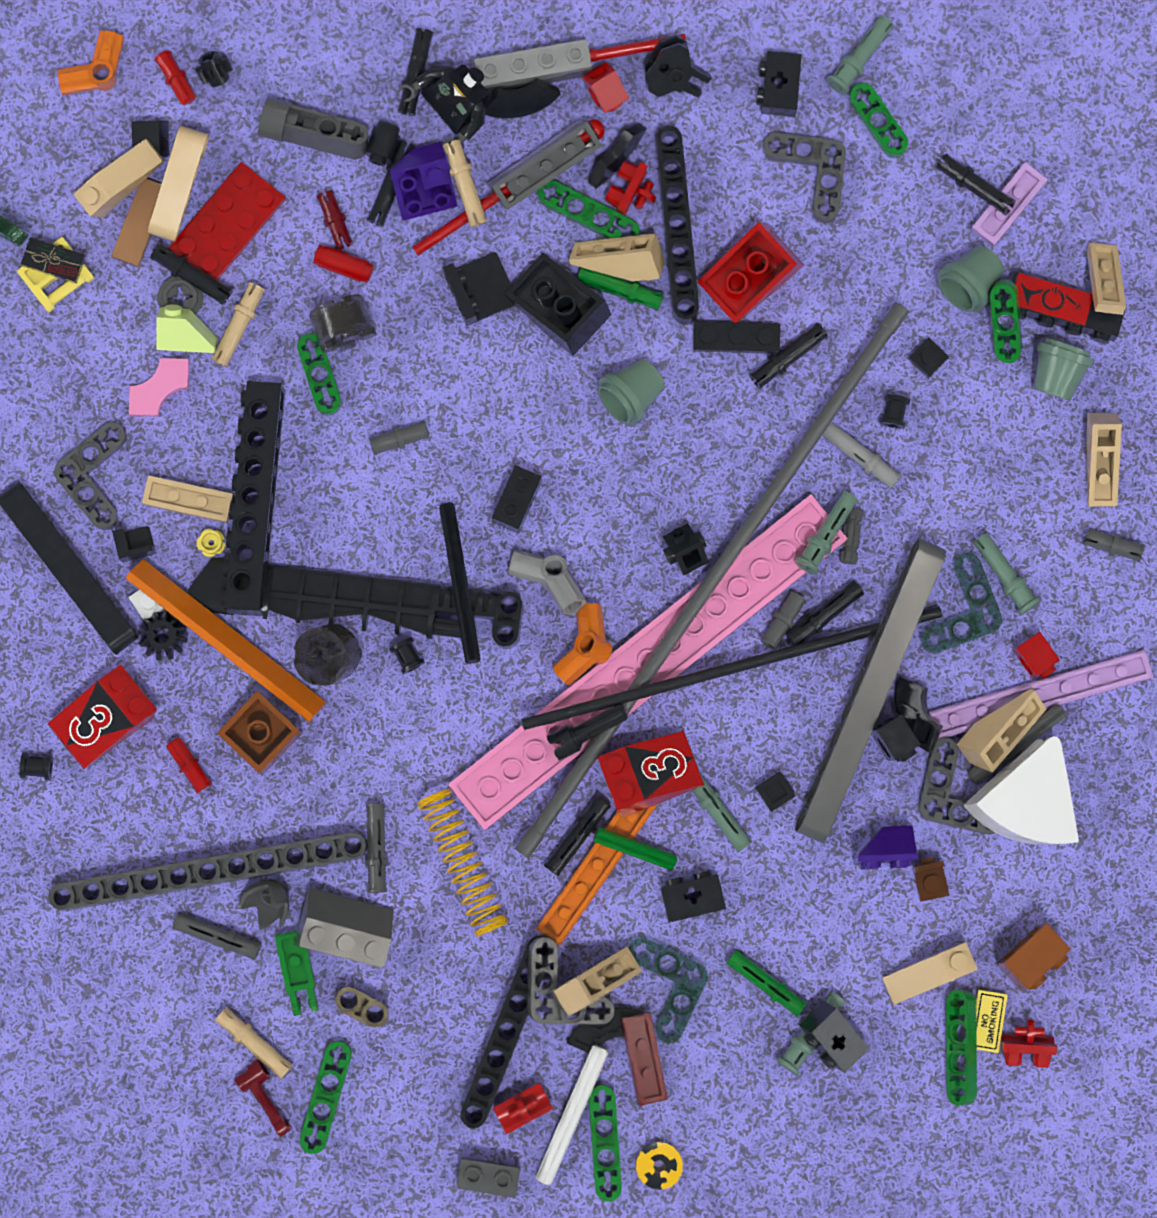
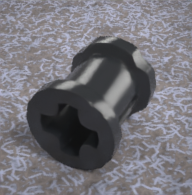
[879,394,910,429]
[389,637,425,675]
[19,752,53,781]

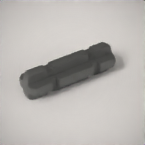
[840,508,863,565]

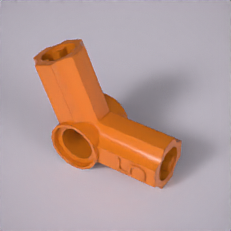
[57,30,124,95]
[553,603,612,686]

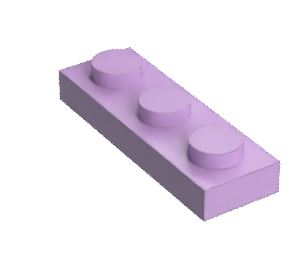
[971,162,1048,247]

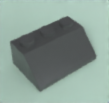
[293,888,394,968]

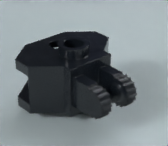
[644,34,712,98]

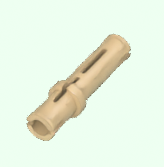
[443,140,488,228]
[211,282,266,367]
[214,1007,293,1079]

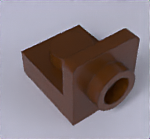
[912,856,950,902]

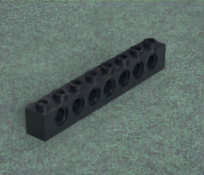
[220,381,286,616]

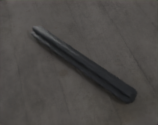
[439,502,480,664]

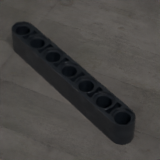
[656,125,699,325]
[0,481,139,655]
[460,935,551,1128]

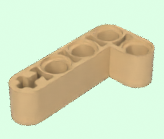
[147,125,210,242]

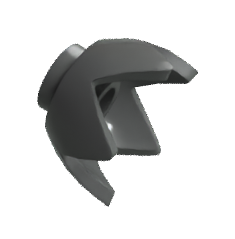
[237,879,289,930]

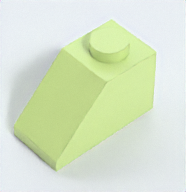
[156,304,218,353]

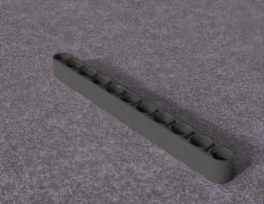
[795,538,946,843]
[48,832,367,911]

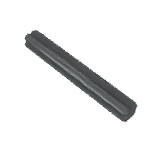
[968,704,1067,784]

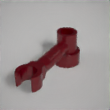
[234,1059,292,1137]

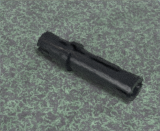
[398,28,434,116]
[366,141,416,227]
[936,154,1016,216]
[150,243,233,305]
[749,323,828,389]
[785,580,864,645]
[543,796,611,876]

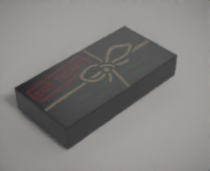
[21,237,86,284]

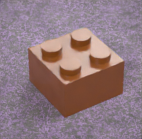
[217,691,302,776]
[997,923,1071,990]

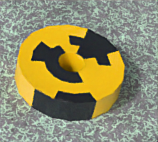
[636,1142,683,1190]

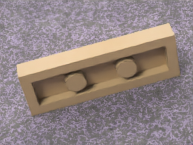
[1087,242,1126,315]
[142,475,234,524]

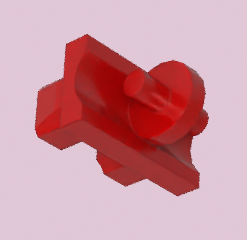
[605,161,656,216]
[1000,1018,1057,1068]
[493,1082,553,1134]

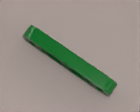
[538,180,640,239]
[946,990,977,1106]
[300,1041,352,1154]
[589,1085,622,1202]

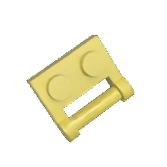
[17,237,95,313]

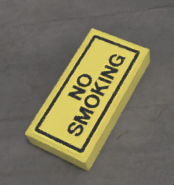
[976,990,1008,1053]

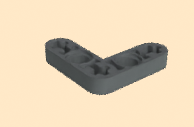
[763,133,846,223]
[54,422,127,530]
[919,738,995,835]
[528,937,615,1024]

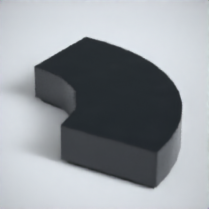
[485,78,561,119]
[588,123,647,189]
[895,677,943,753]
[566,1007,643,1053]

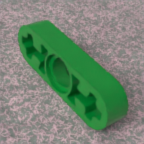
[849,83,908,158]
[990,279,1023,363]
[297,334,341,416]

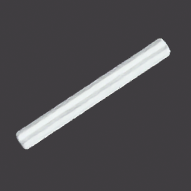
[536,1045,608,1185]

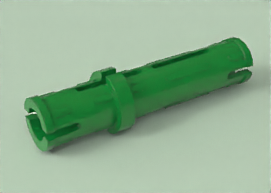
[578,268,664,311]
[726,949,808,1017]

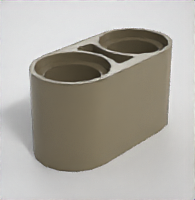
[335,987,389,1028]

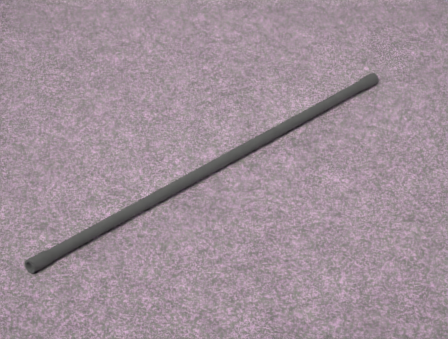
[515,302,909,859]

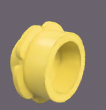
[197,529,225,557]

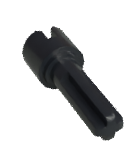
[547,704,628,761]

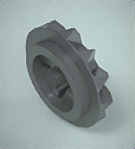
[157,276,204,315]

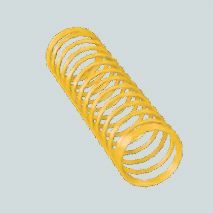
[417,788,509,937]

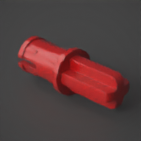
[154,50,196,106]
[166,737,212,793]

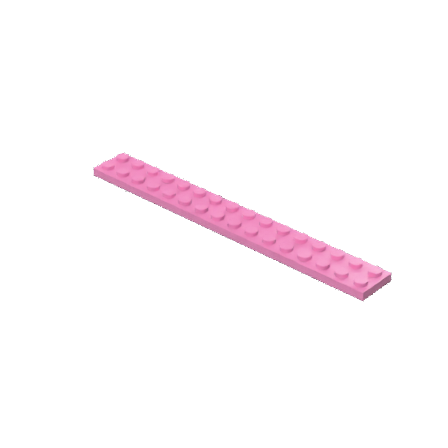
[448,494,848,830]

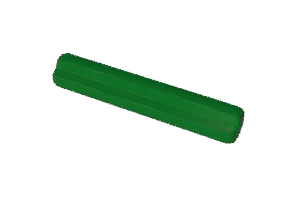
[594,828,677,870]

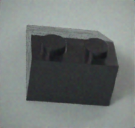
[505,253,612,356]

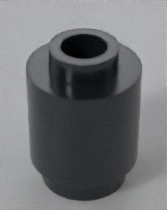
[365,121,400,166]

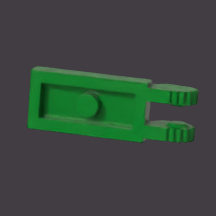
[275,931,319,1016]

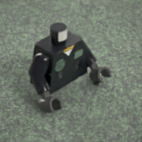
[398,64,489,150]

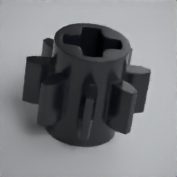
[195,51,233,87]

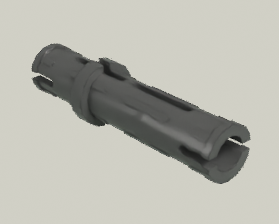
[365,804,388,893]
[172,912,262,961]

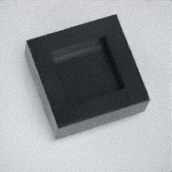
[908,337,949,379]
[755,772,796,813]

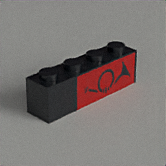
[1004,272,1127,344]

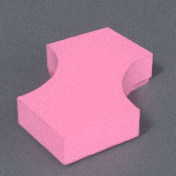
[129,358,190,417]

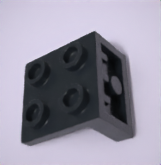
[443,252,516,327]

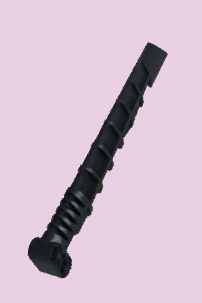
[187,558,523,649]

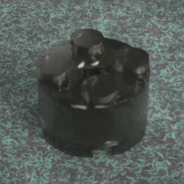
[310,294,377,353]
[293,623,362,686]

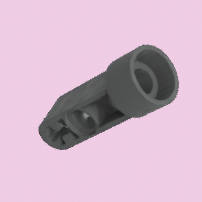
[258,97,368,159]

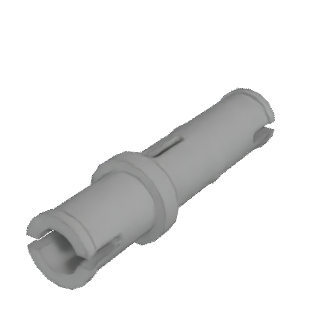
[822,422,902,489]

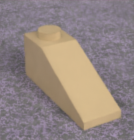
[73,139,165,217]
[569,233,665,281]
[1086,413,1122,507]
[956,689,1047,773]
[882,942,978,1005]
[554,946,642,1017]

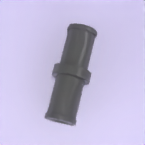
[369,421,430,455]
[1084,528,1145,563]
[760,591,807,650]

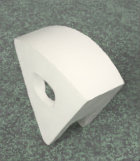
[963,736,1079,845]

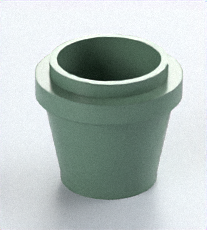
[937,245,1004,312]
[1034,338,1094,401]
[598,359,665,425]

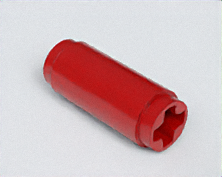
[313,245,374,283]

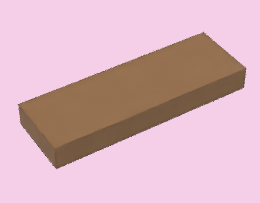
[111,179,161,268]

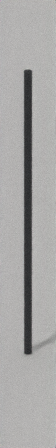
[521,606,942,730]

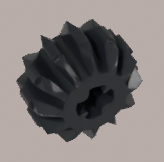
[138,611,188,661]

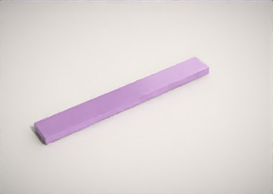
[929,650,1154,739]

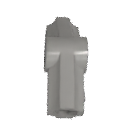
[509,550,586,615]

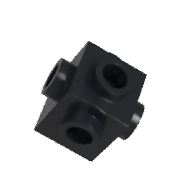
[662,523,709,576]

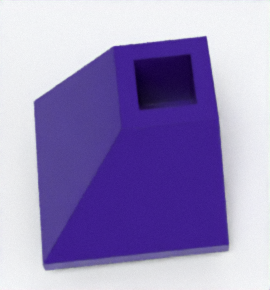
[390,141,458,221]
[853,825,918,870]

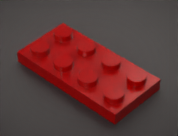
[168,162,286,281]

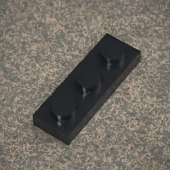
[693,321,781,354]

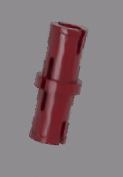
[316,190,353,250]

